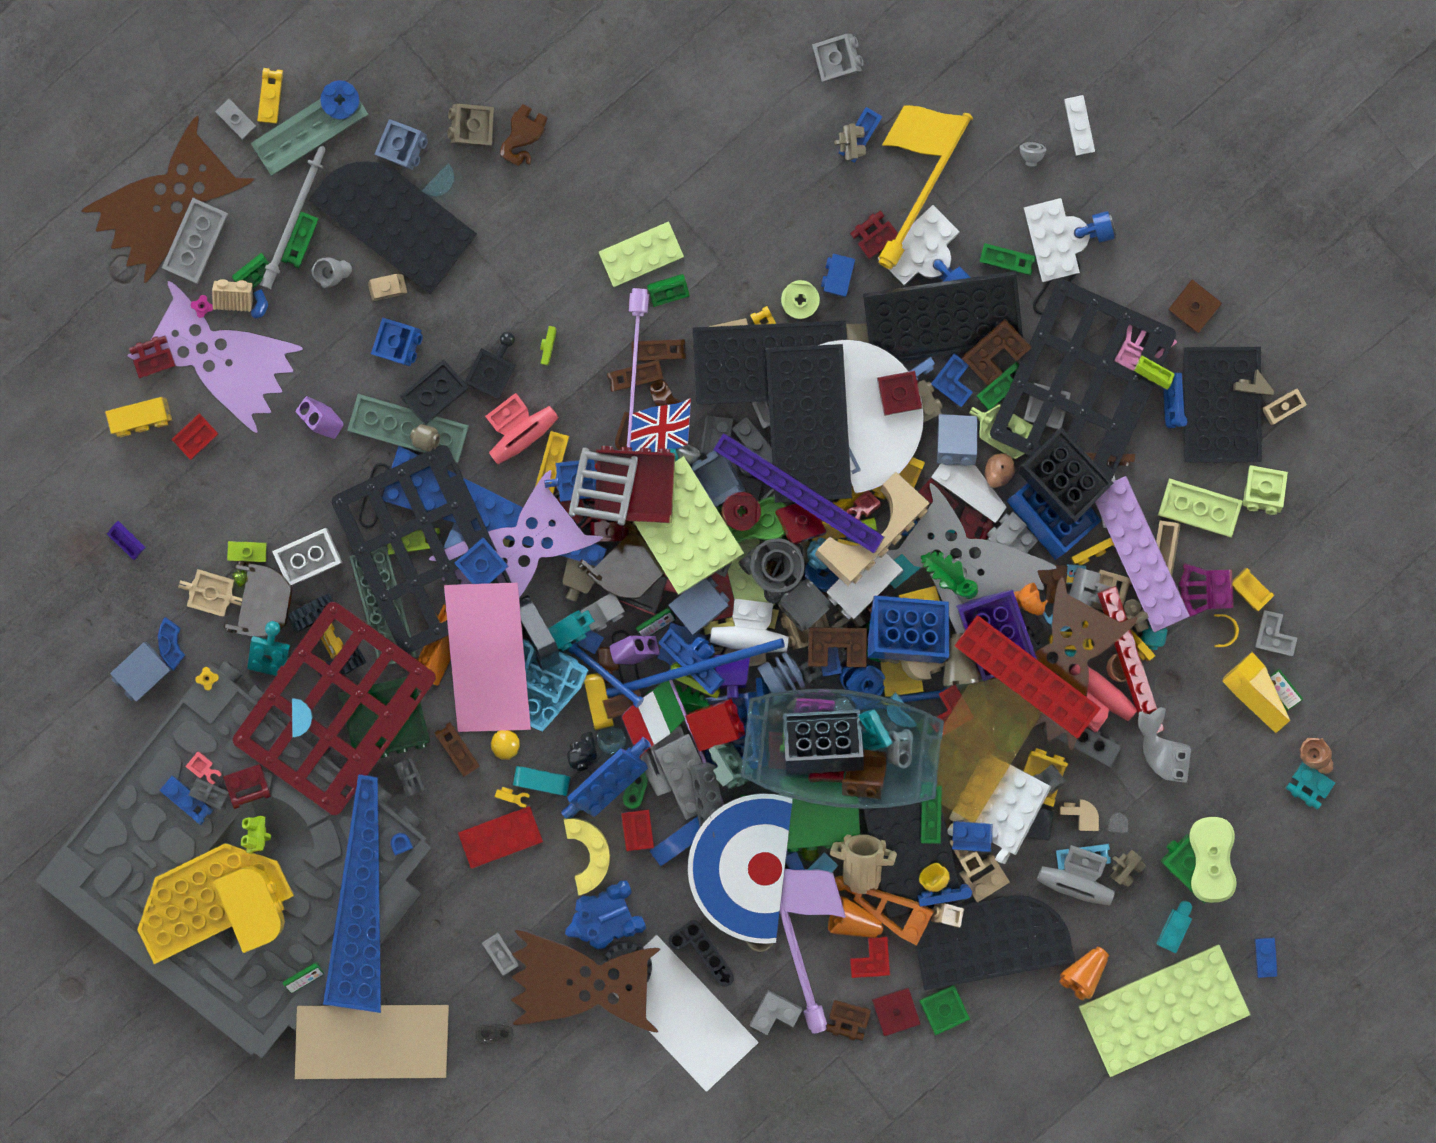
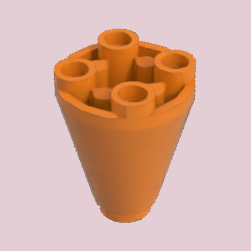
[1059,946,1109,1001]

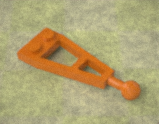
[835,876,934,946]

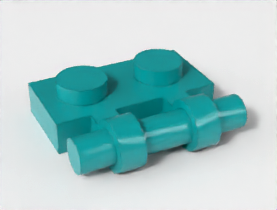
[1285,761,1335,810]

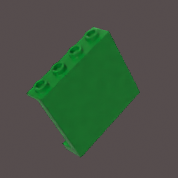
[777,772,860,852]

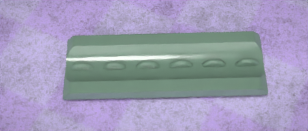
[251,95,369,176]
[349,546,417,665]

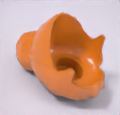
[1014,582,1048,616]

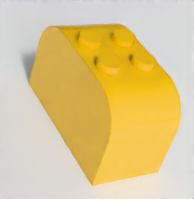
[214,866,285,953]

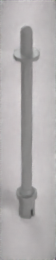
[260,146,326,290]

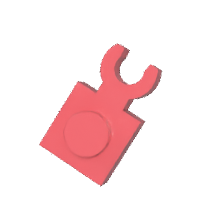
[847,490,881,520]
[185,751,222,784]

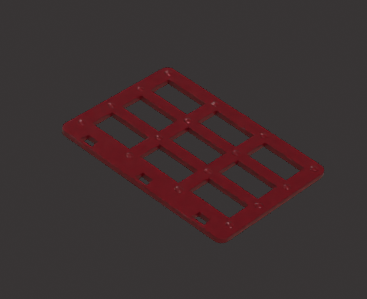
[233,602,436,815]

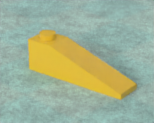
[1222,652,1290,733]

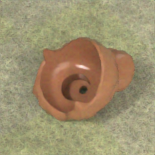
[984,453,1016,488]
[1299,738,1333,774]

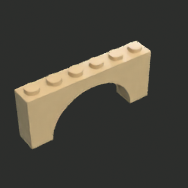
[815,472,929,586]

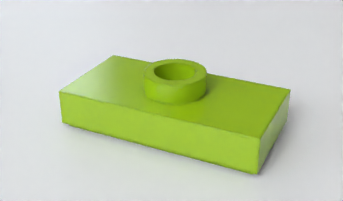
[540,326,557,366]
[1134,355,1175,390]
[227,541,267,562]

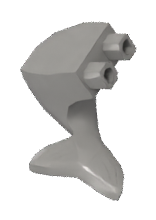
[1138,707,1191,783]

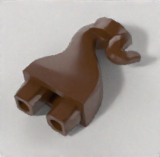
[500,104,548,166]

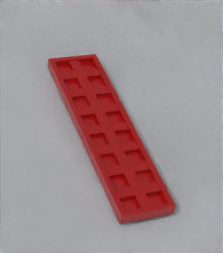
[954,615,1101,739]

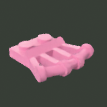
[1114,325,1177,371]

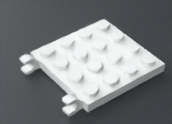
[947,754,1051,864]

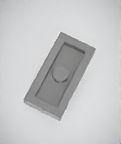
[215,99,256,139]
[482,933,519,975]

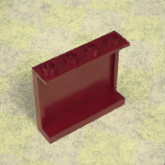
[593,446,675,523]

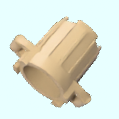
[830,835,897,894]

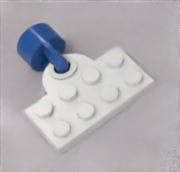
[1024,198,1117,282]
[878,205,971,286]

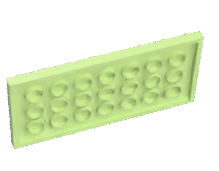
[1079,944,1250,1077]

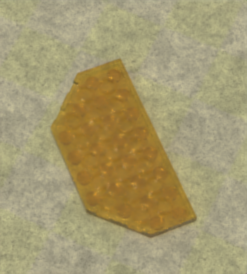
[928,678,1042,823]

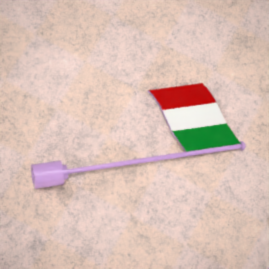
[622,680,724,806]

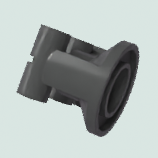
[738,538,831,631]

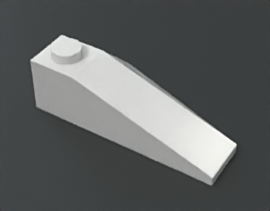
[931,464,1007,523]

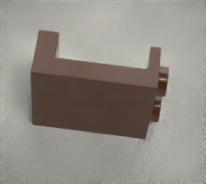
[842,750,888,799]

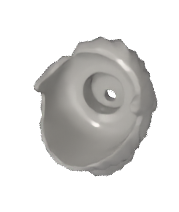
[311,258,352,288]

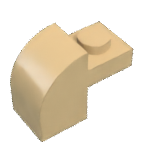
[900,660,945,681]
[1059,799,1099,831]
[950,839,985,877]

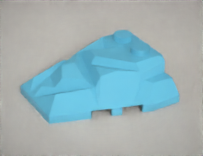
[523,639,588,732]

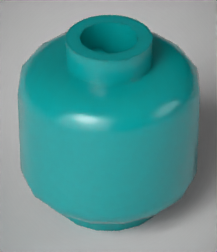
[1141,622,1167,650]

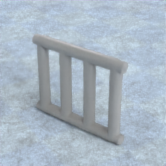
[568,448,638,525]

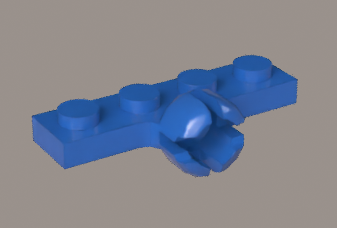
[658,628,725,695]

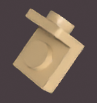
[931,903,964,927]

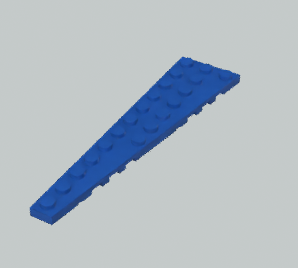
[382,446,607,566]
[323,774,381,1013]

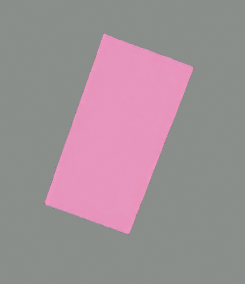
[444,583,531,732]

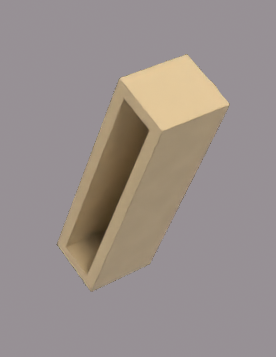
[1156,521,1181,576]

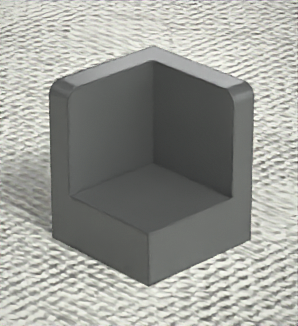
[1033,765,1066,795]

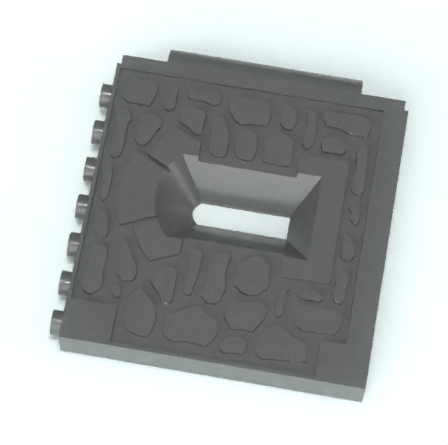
[35,660,432,1058]

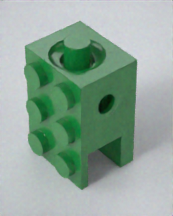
[1160,834,1206,904]

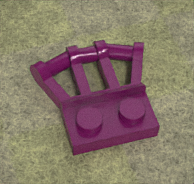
[1179,563,1234,618]

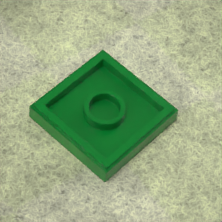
[919,985,970,1036]

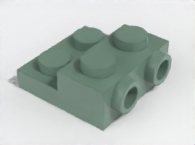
[709,742,752,789]

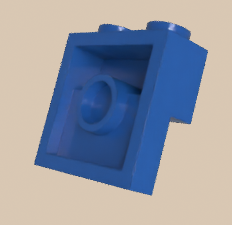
[371,318,423,366]

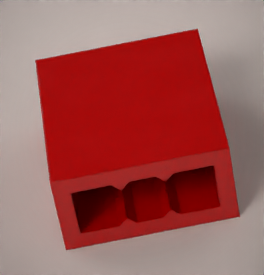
[685,698,745,752]

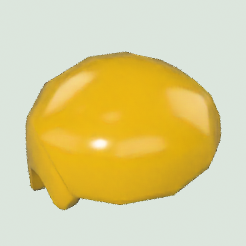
[491,730,520,760]
[919,863,950,892]

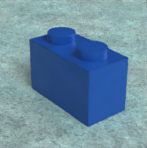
[821,254,855,298]

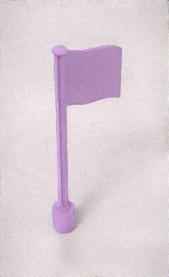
[779,868,846,1033]

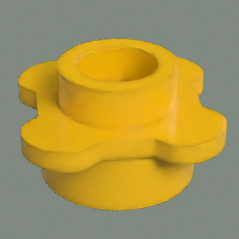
[195,667,219,690]

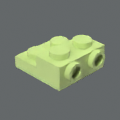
[1243,465,1288,515]

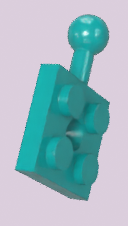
[247,621,290,676]

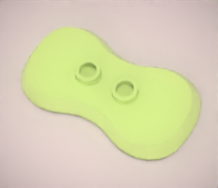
[1189,817,1237,903]

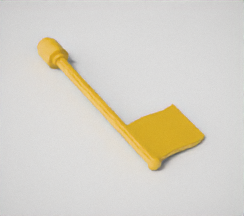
[878,105,973,270]

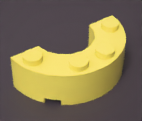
[564,818,610,895]

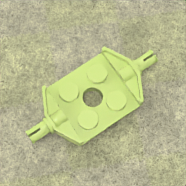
[969,404,1033,459]

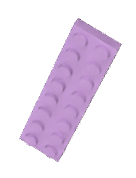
[1095,476,1190,632]

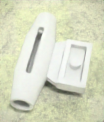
[710,599,788,653]

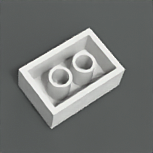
[272,528,343,586]

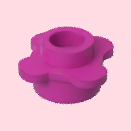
[190,295,213,318]

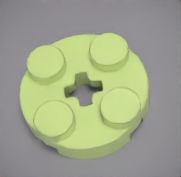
[781,280,820,319]

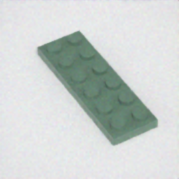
[347,394,469,462]

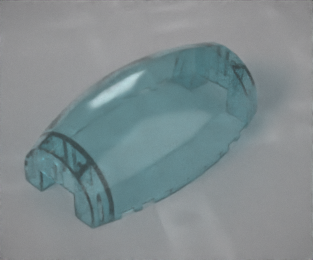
[741,689,944,809]

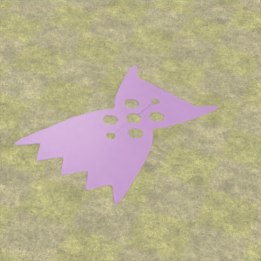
[127,281,303,433]
[429,470,603,597]

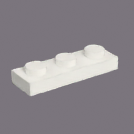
[1064,95,1095,156]

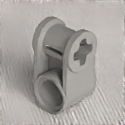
[887,729,913,768]

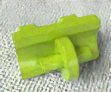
[241,816,271,854]

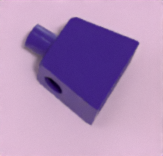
[713,655,750,699]

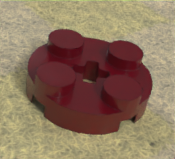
[722,492,761,531]

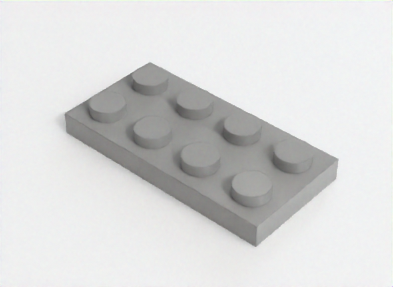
[162,198,228,284]
[654,734,702,820]

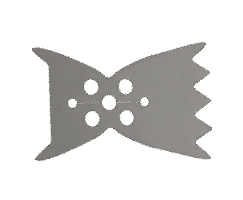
[886,483,1056,608]

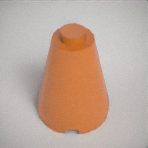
[828,896,884,938]

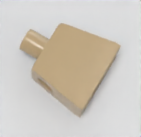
[368,274,408,302]

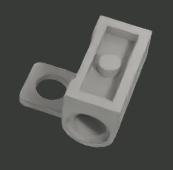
[1069,567,1118,607]

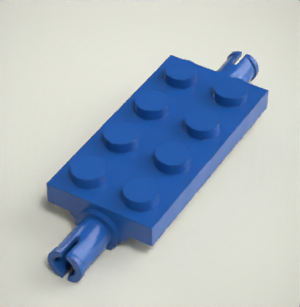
[561,737,651,819]

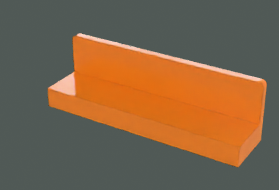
[418,604,451,686]

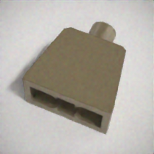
[562,558,596,602]

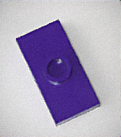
[107,521,146,560]

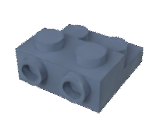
[375,119,428,170]

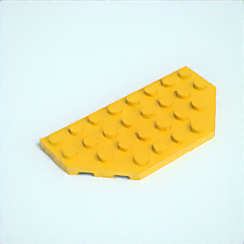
[137,843,294,964]

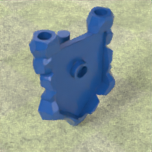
[565,881,646,949]

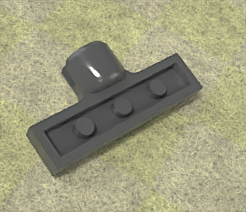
[732,417,773,478]

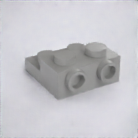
[812,34,863,82]
[987,512,1038,553]

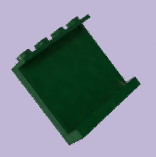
[338,676,430,758]

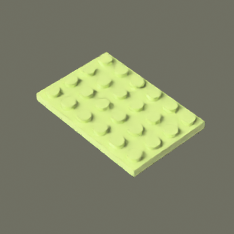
[633,456,744,595]

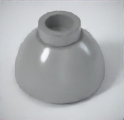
[1020,142,1046,166]
[676,444,701,465]

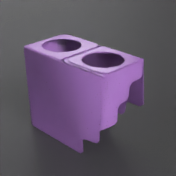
[295,396,343,439]
[610,636,660,665]

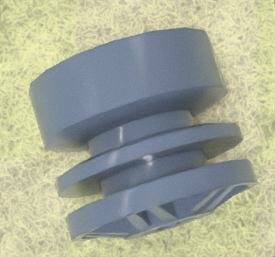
[757,652,805,702]

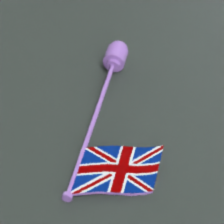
[627,288,691,452]

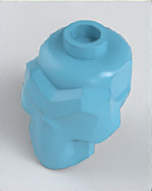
[807,538,827,570]

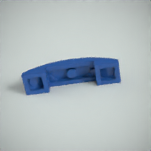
[650,815,700,866]

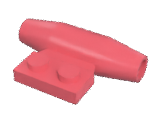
[485,393,559,465]
[1069,664,1137,732]

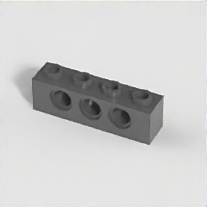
[1041,722,1121,767]
[690,762,722,838]

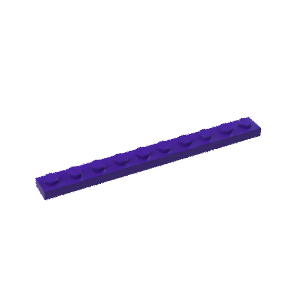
[713,433,885,553]

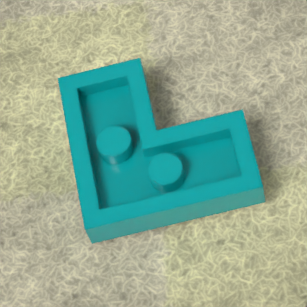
[858,709,892,750]

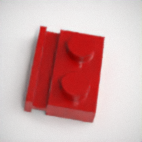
[171,413,219,460]
[621,809,654,851]

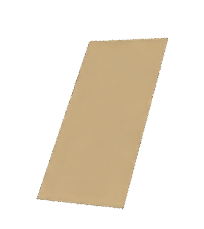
[295,1005,449,1079]

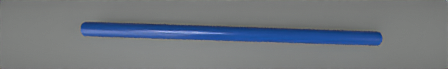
[606,638,785,698]

